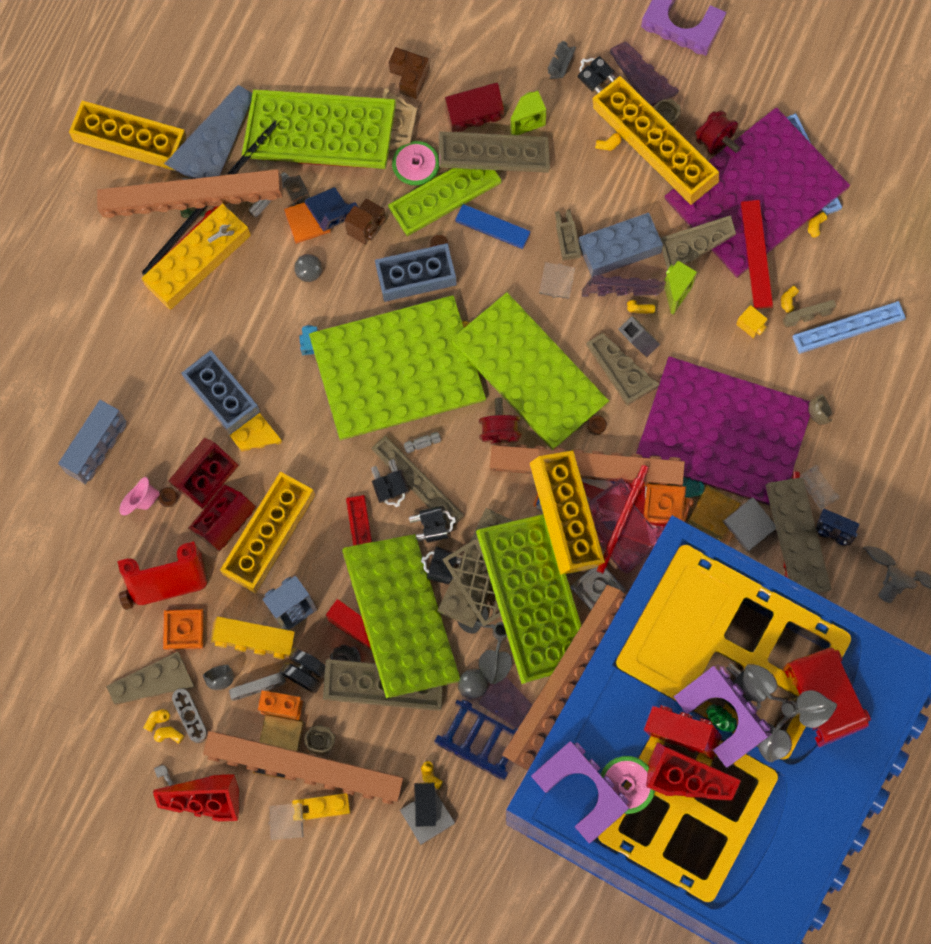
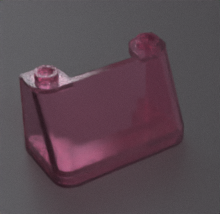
[588,478,664,574]

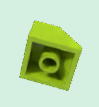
[510,91,546,135]
[664,261,697,315]

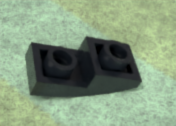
[414,782,436,827]

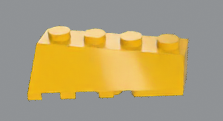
[211,616,295,659]

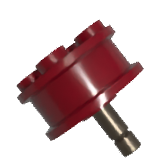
[695,110,741,154]
[479,398,521,445]

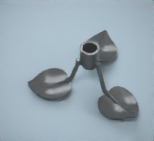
[863,546,931,603]
[457,606,512,684]
[743,664,837,762]

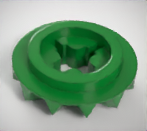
[706,704,738,732]

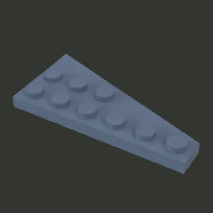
[164,85,253,179]

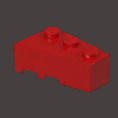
[644,705,722,760]

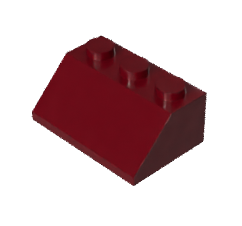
[445,82,504,132]
[168,437,239,509]
[188,484,256,551]

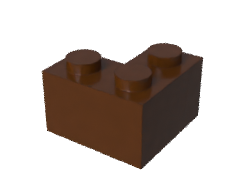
[389,47,430,99]
[344,198,386,245]

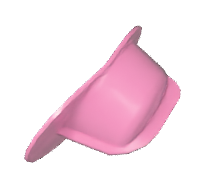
[119,477,160,516]

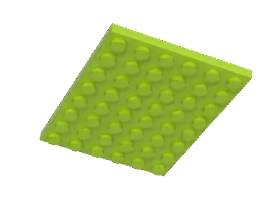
[309,295,486,441]

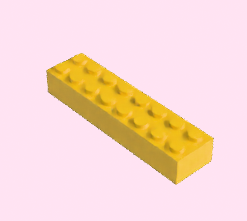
[592,76,719,205]

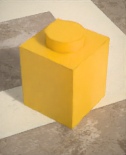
[736,305,768,339]

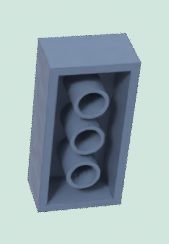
[579,212,663,278]
[375,243,457,302]
[181,350,260,434]
[58,400,127,485]
[263,576,317,630]

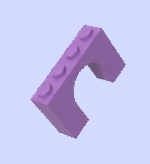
[641,0,726,56]
[674,664,772,768]
[531,741,630,844]

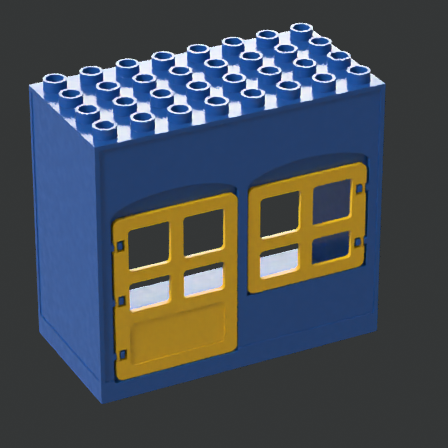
[506,515,931,944]

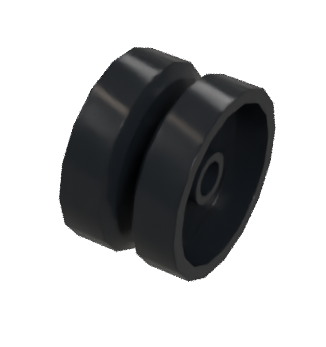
[279,648,325,694]

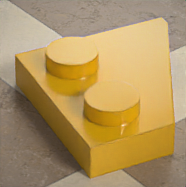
[229,413,282,452]

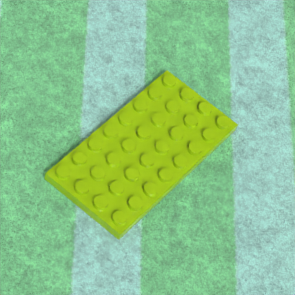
[242,89,396,169]
[451,292,609,450]
[476,514,581,684]
[342,534,460,698]

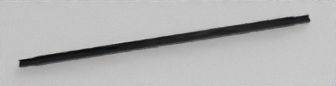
[142,120,279,275]

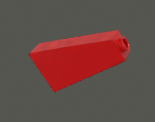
[326,599,372,651]

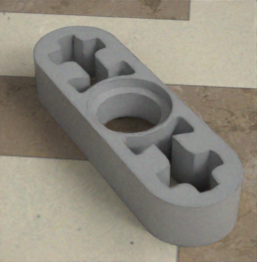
[229,673,286,701]
[172,689,208,743]

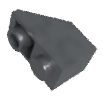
[618,316,661,357]

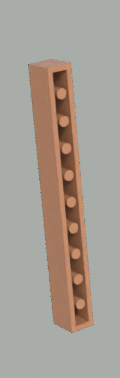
[97,169,283,218]
[489,443,685,486]
[502,585,627,771]
[203,730,404,804]

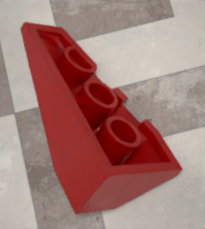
[646,742,741,800]

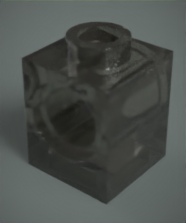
[283,175,310,206]

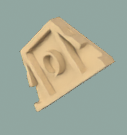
[383,88,417,151]

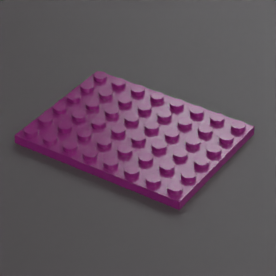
[664,107,850,278]
[636,356,810,506]

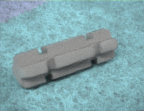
[404,432,441,453]

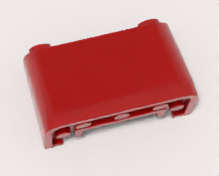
[117,541,208,605]
[783,647,871,748]

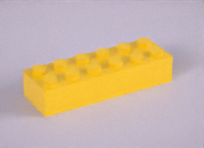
[69,100,187,171]
[141,203,251,310]
[529,450,605,575]
[220,471,316,593]

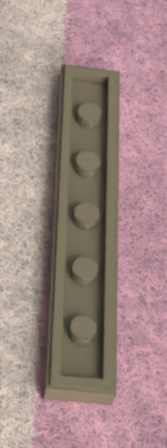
[372,436,464,528]

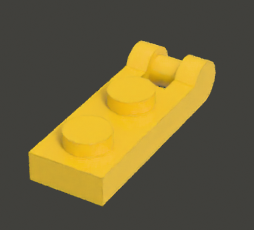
[292,793,350,821]

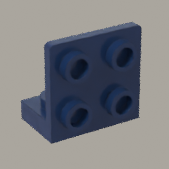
[305,187,359,232]
[815,508,860,546]

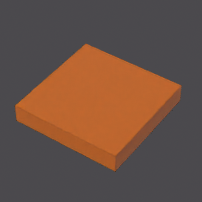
[284,202,331,244]
[643,483,686,524]
[163,609,204,650]

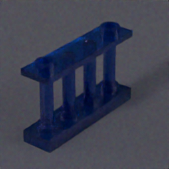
[434,699,518,782]

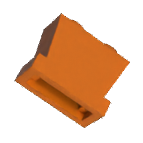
[258,690,304,721]

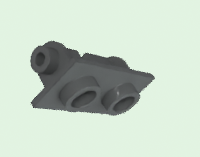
[547,41,576,79]

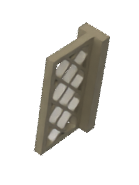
[442,538,501,627]

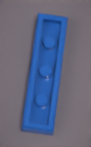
[455,204,530,249]

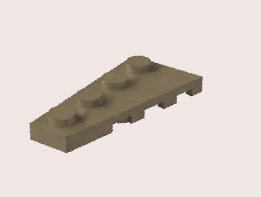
[660,215,736,269]
[586,333,660,406]
[106,652,195,705]

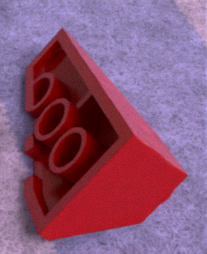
[153,774,239,822]

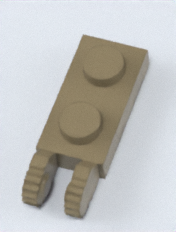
[555,209,581,261]
[783,300,836,327]

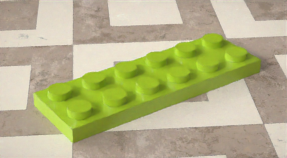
[388,168,501,237]

